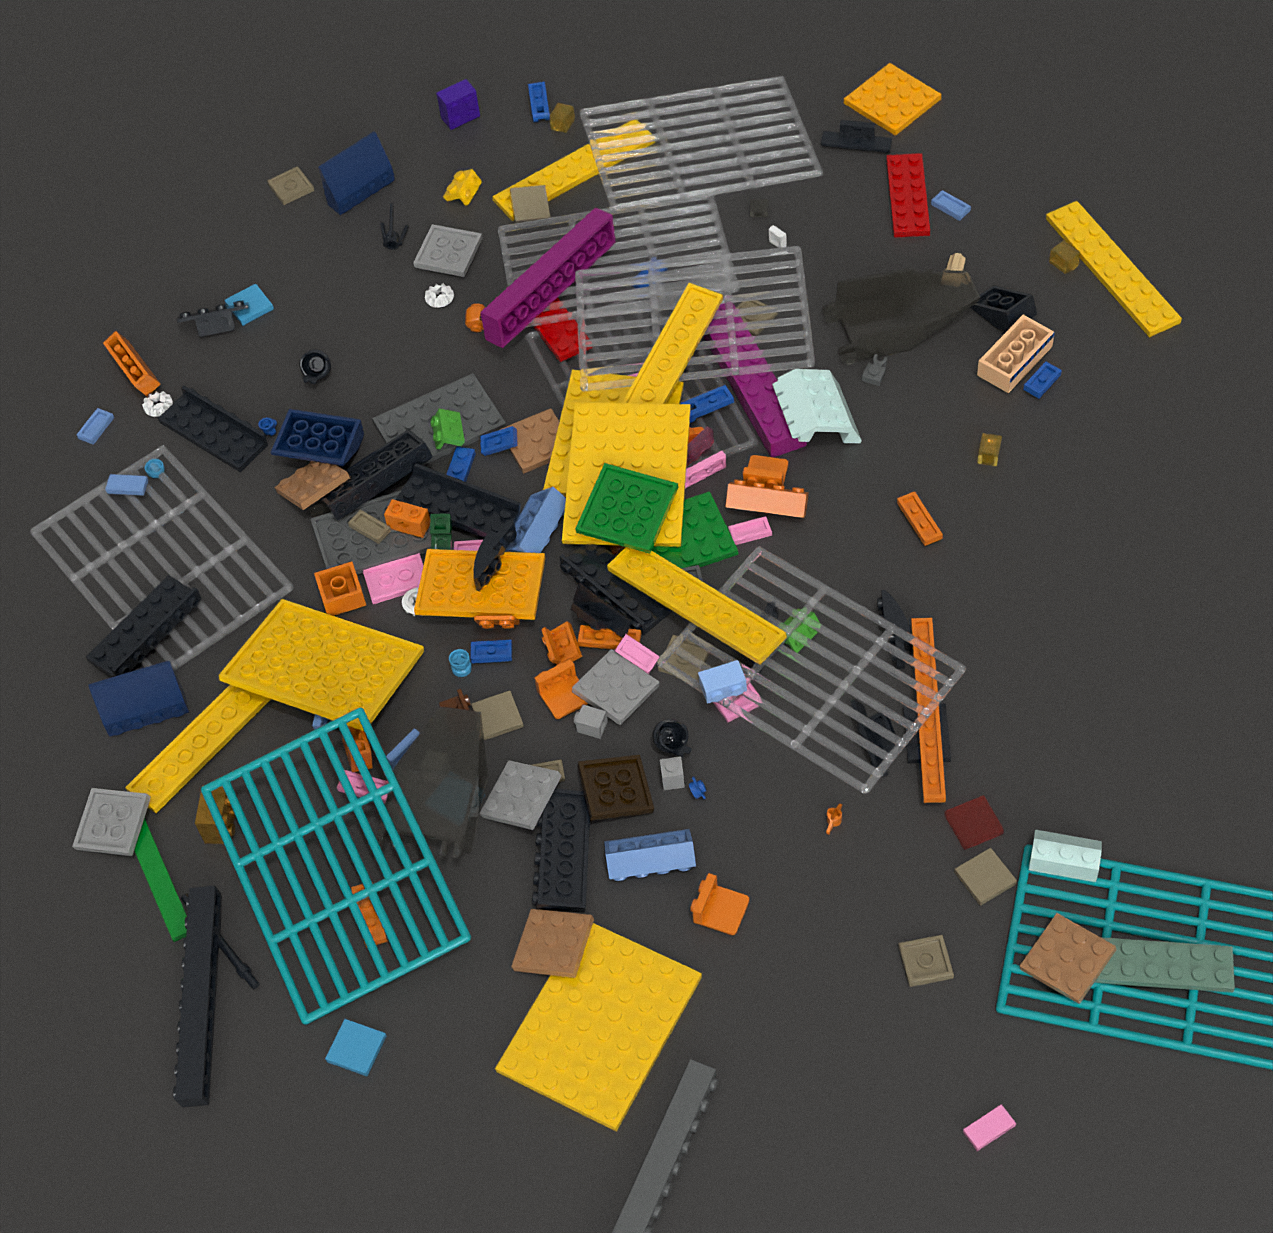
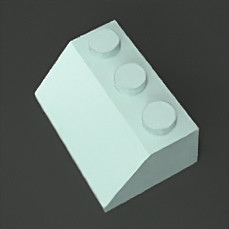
[1029,830,1102,882]

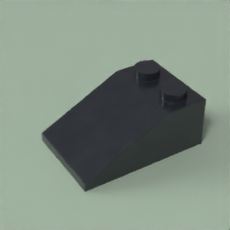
[968,285,1038,331]

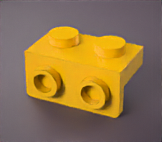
[443,169,482,205]

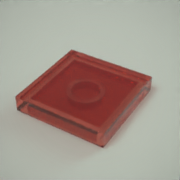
[945,795,1004,850]

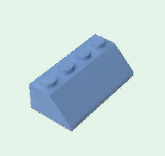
[505,486,566,553]
[604,829,696,881]

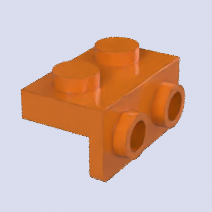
[541,621,582,664]

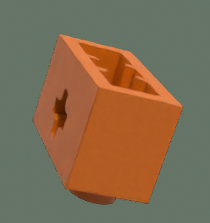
[384,499,430,538]
[342,726,373,773]

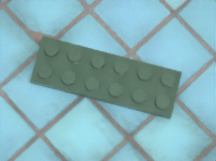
[1094,937,1235,993]

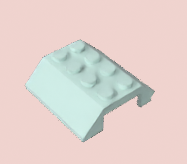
[772,369,862,443]

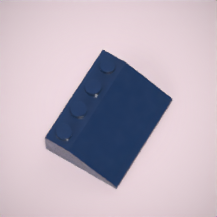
[318,131,395,215]
[271,409,364,466]
[88,660,189,737]

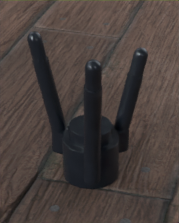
[381,203,409,250]

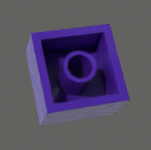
[436,79,480,130]

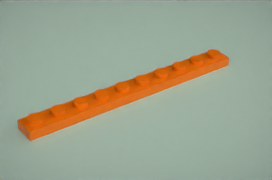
[911,618,946,803]

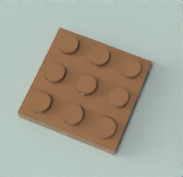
[499,408,559,474]
[274,461,350,510]
[511,909,594,978]
[1020,913,1116,1004]

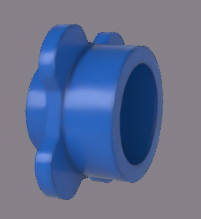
[258,418,277,435]
[688,777,707,799]

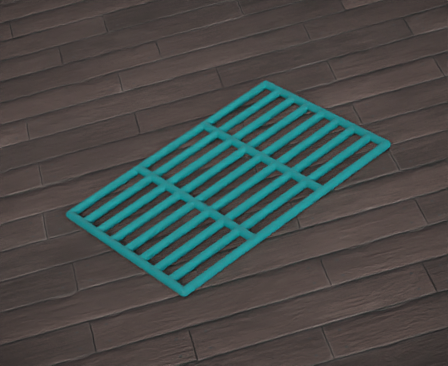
[201,707,471,1025]
[996,844,1273,1070]

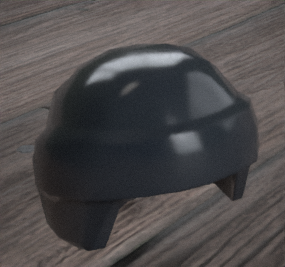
[299,349,331,384]
[652,719,692,758]

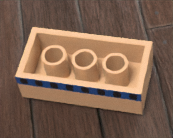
[977,315,1054,393]

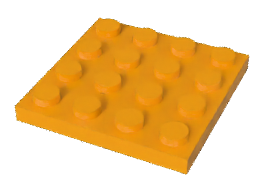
[844,63,941,136]

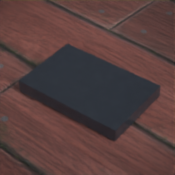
[903,703,951,763]

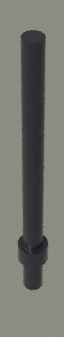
[181,893,260,989]

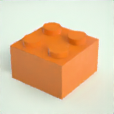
[314,562,366,616]

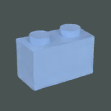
[698,660,747,704]

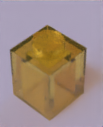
[549,103,575,133]
[1049,241,1080,274]
[978,433,1002,466]

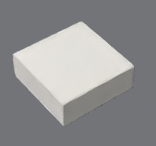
[769,225,786,250]

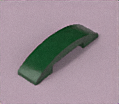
[430,514,452,550]

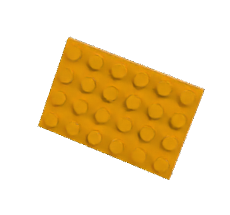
[414,549,545,620]

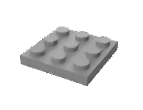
[413,224,483,277]
[572,649,659,725]
[479,760,562,830]
[72,788,151,856]

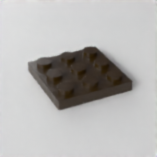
[577,755,654,820]

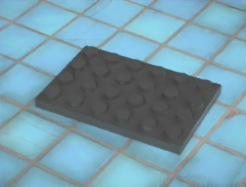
[372,373,507,466]
[310,491,431,574]

